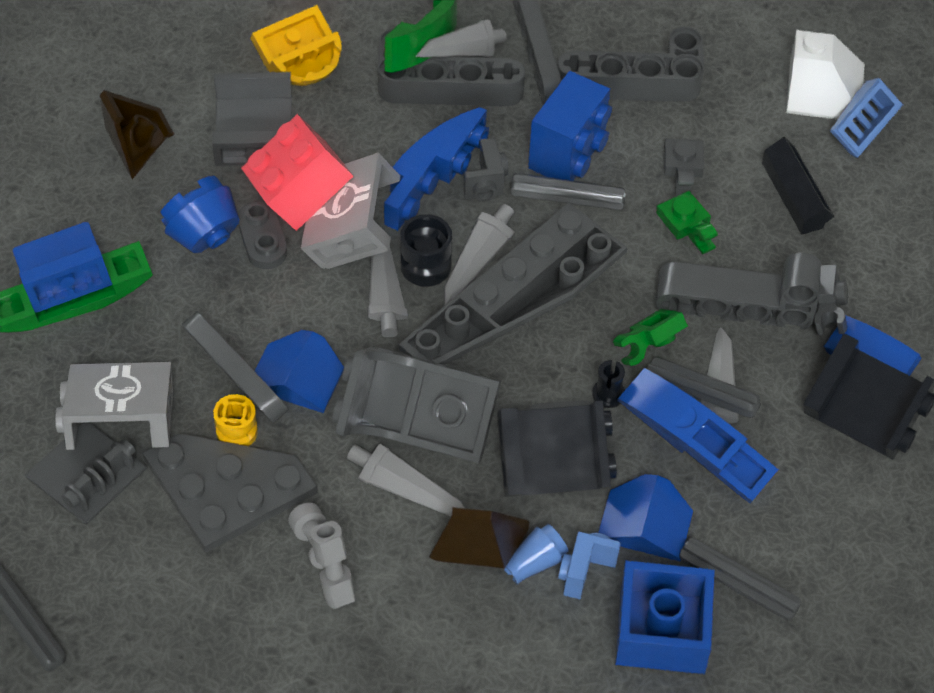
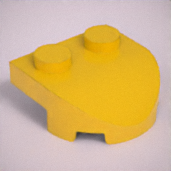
[250,5,342,86]

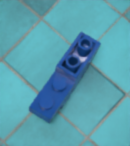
[384,107,489,231]
[617,368,779,503]

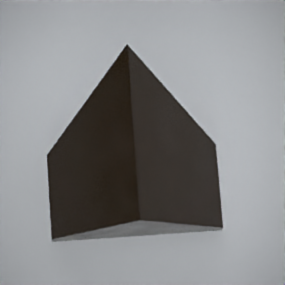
[99,90,174,180]
[429,507,530,569]

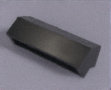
[762,137,835,235]

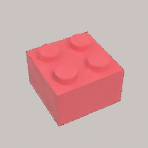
[241,114,354,231]

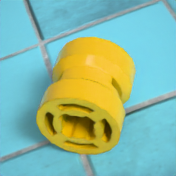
[213,394,258,446]

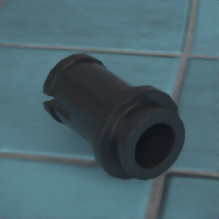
[592,360,625,408]

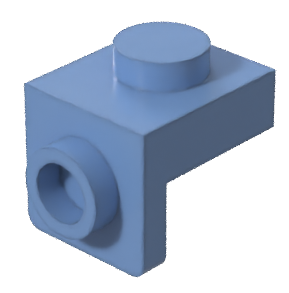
[558,531,621,599]

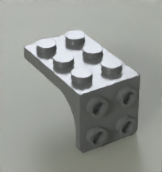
[332,346,502,463]

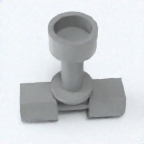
[288,503,356,609]

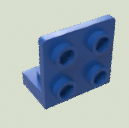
[13,222,112,313]

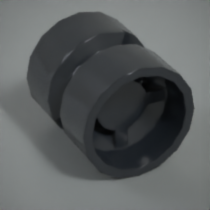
[401,214,452,287]

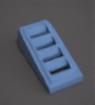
[830,78,903,158]

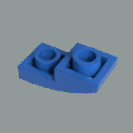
[824,315,922,376]

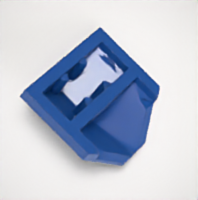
[255,330,344,413]
[598,474,693,562]

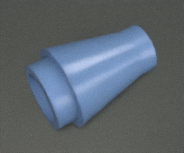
[504,524,569,585]

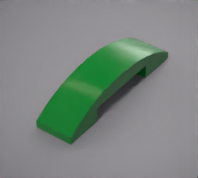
[385,0,457,73]
[0,241,153,332]

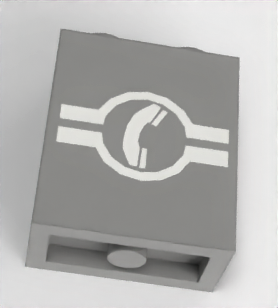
[301,152,400,269]
[56,362,174,450]

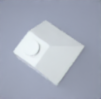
[786,30,864,122]

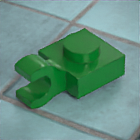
[656,191,718,255]
[613,309,688,366]

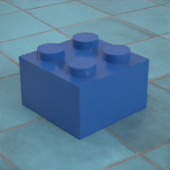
[528,70,612,181]
[615,560,715,674]

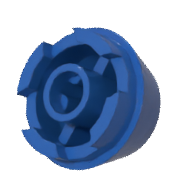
[160,176,240,253]

